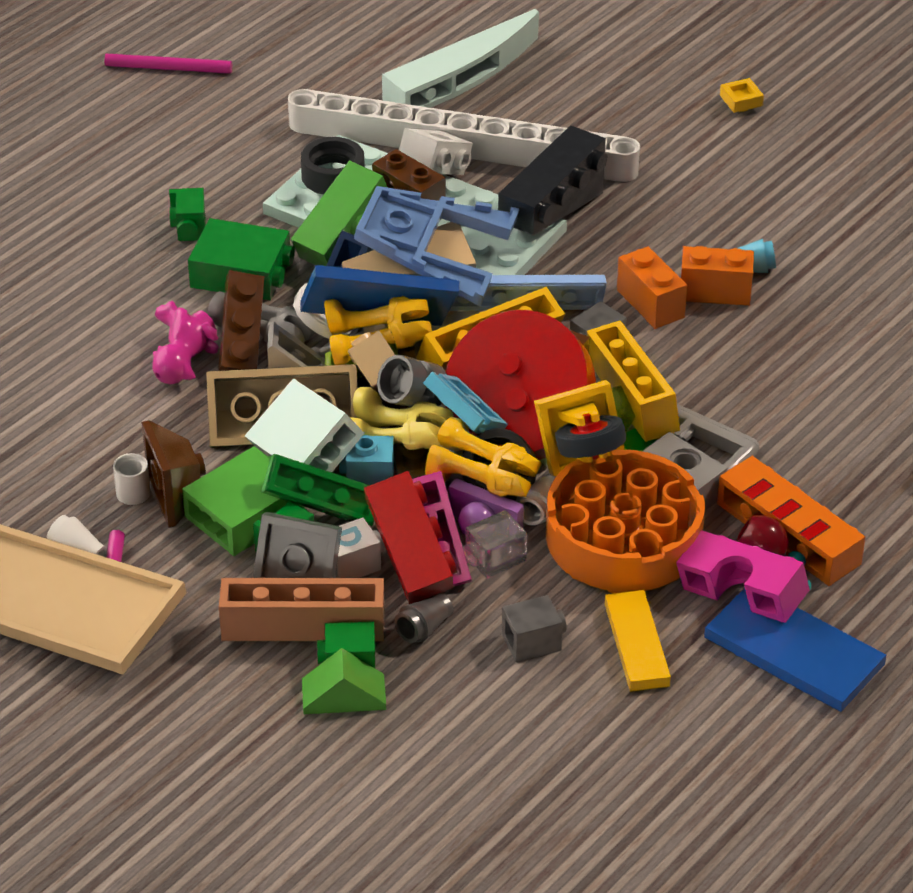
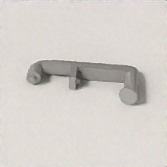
[673,404,759,471]

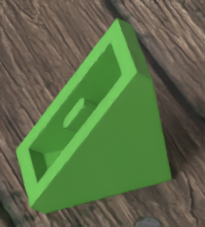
[302,648,386,714]

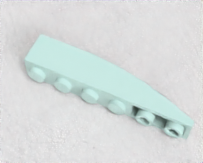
[382,9,539,108]

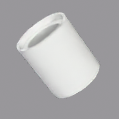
[113,453,151,505]

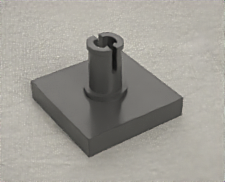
[253,512,342,578]

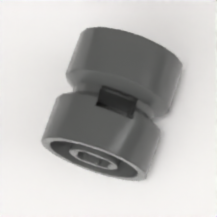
[377,355,447,407]

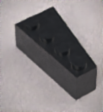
[498,125,608,235]

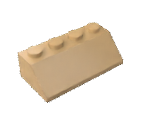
[206,364,358,447]

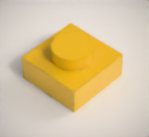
[720,78,764,113]

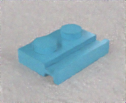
[423,371,508,434]

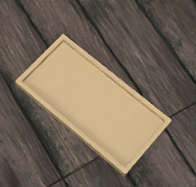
[0,524,186,675]

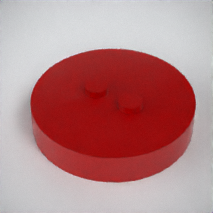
[445,310,596,460]

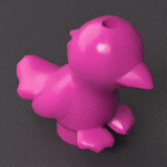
[152,301,219,385]

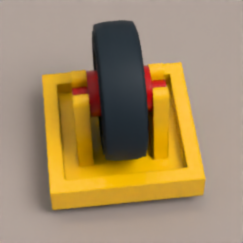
[534,380,626,477]

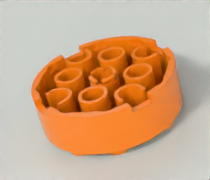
[546,450,705,593]

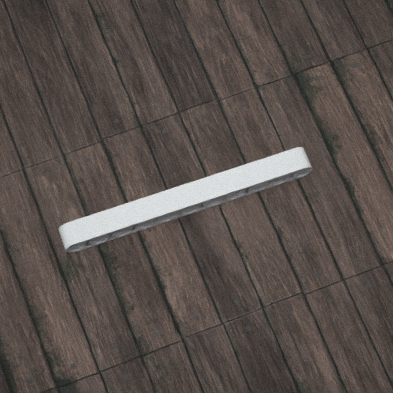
[288,89,640,182]

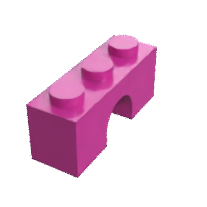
[676,530,810,623]

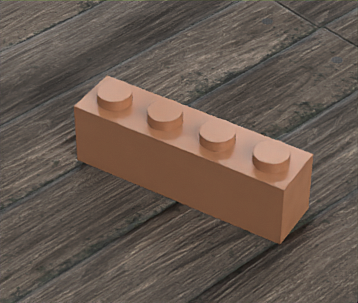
[219,578,385,641]

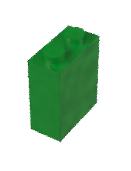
[188,218,295,301]

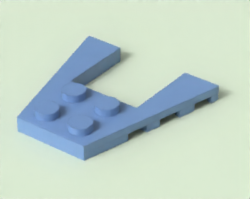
[354,186,519,306]

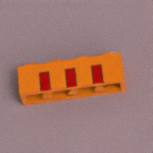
[717,456,866,586]

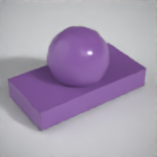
[449,478,524,541]

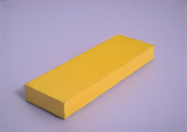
[604,590,671,692]

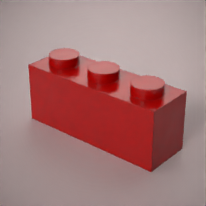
[364,471,458,604]

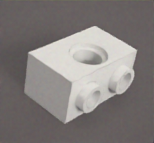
[399,128,473,175]

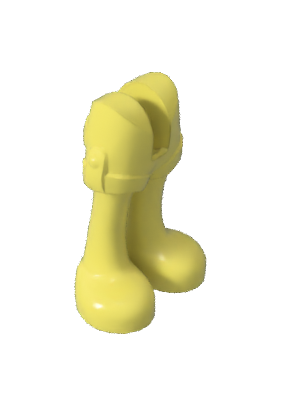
[350,387,453,450]

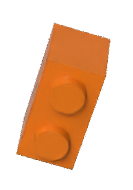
[617,246,687,329]
[681,246,754,306]

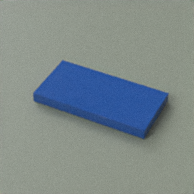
[300,265,459,326]
[704,588,887,712]

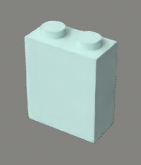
[245,379,365,472]

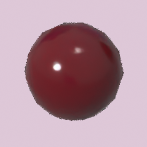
[735,515,789,556]

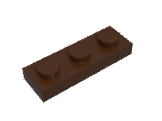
[218,270,264,371]

